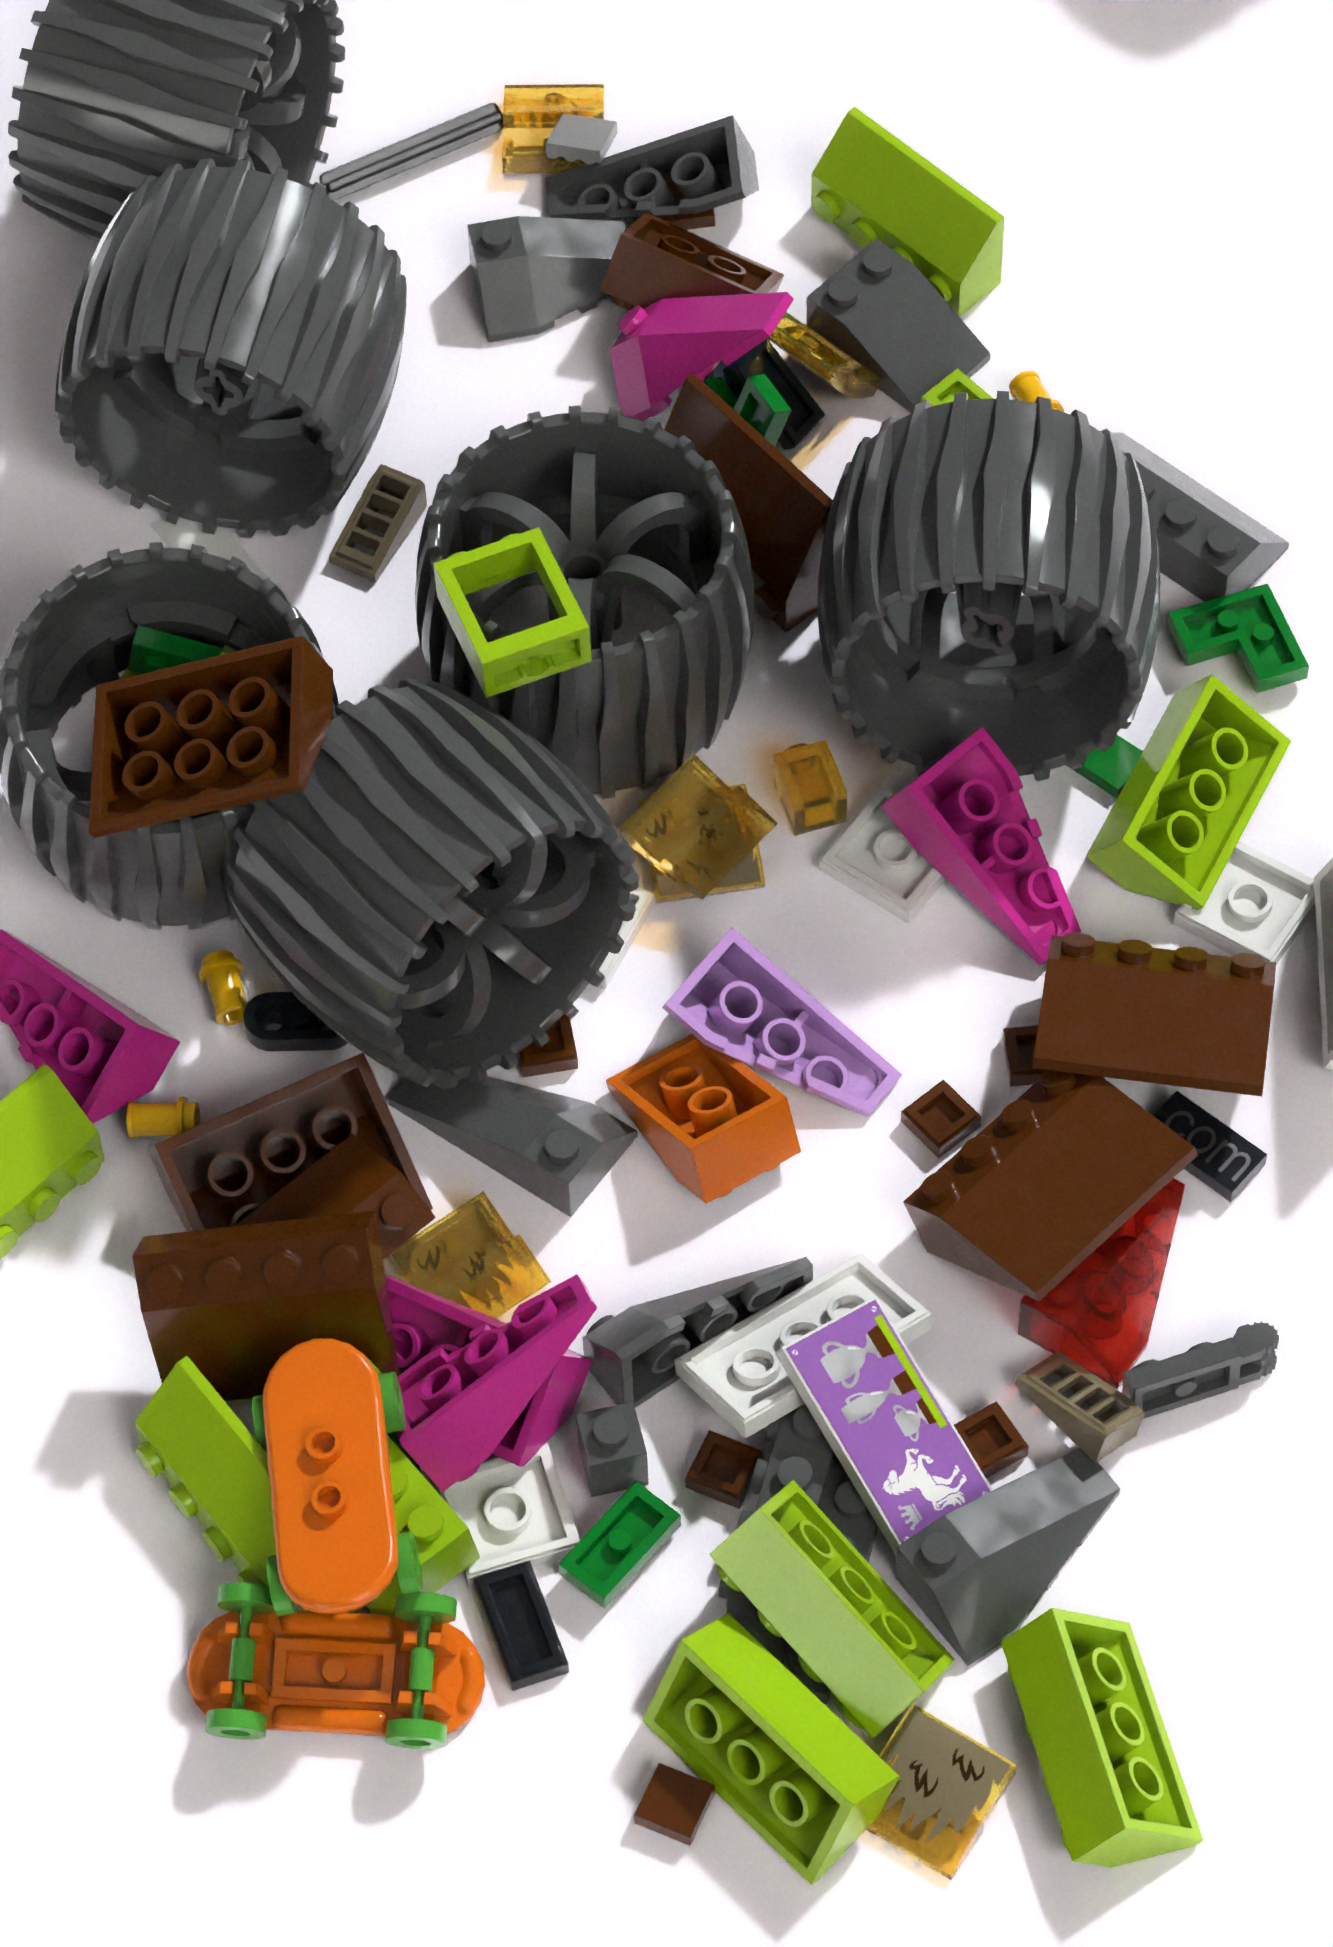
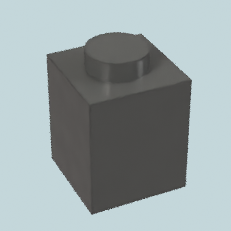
[575,1401,649,1497]

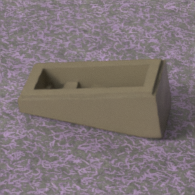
[329,464,427,582]
[1015,1350,1145,1463]

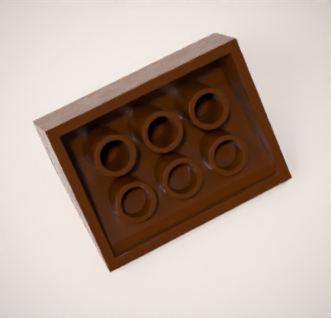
[664,373,833,633]
[89,636,333,838]
[1032,933,1276,1097]
[147,1052,433,1231]
[903,1070,1198,1301]
[132,1210,400,1401]

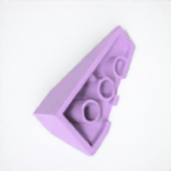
[662,927,903,1117]

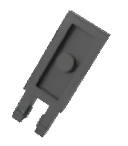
[1122,1321,1279,1419]

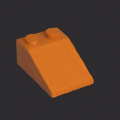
[606,1034,801,1204]

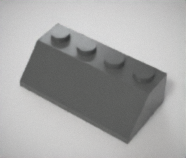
[1112,432,1289,602]

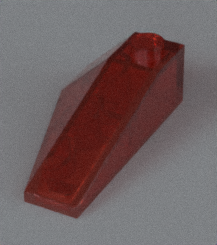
[1018,1178,1185,1390]

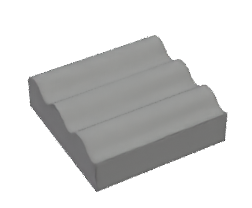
[546,113,617,165]

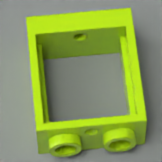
[433,527,592,698]

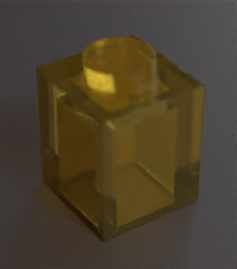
[774,739,847,836]

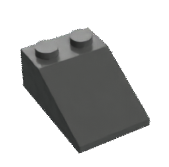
[806,238,990,413]

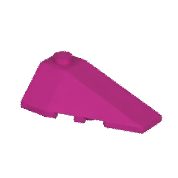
[610,292,794,421]
[880,726,1081,965]
[0,929,181,1124]
[385,1274,593,1467]
[396,1274,597,1492]

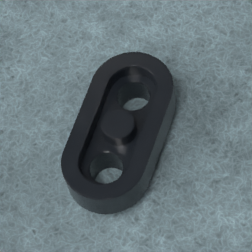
[243,992,349,1052]

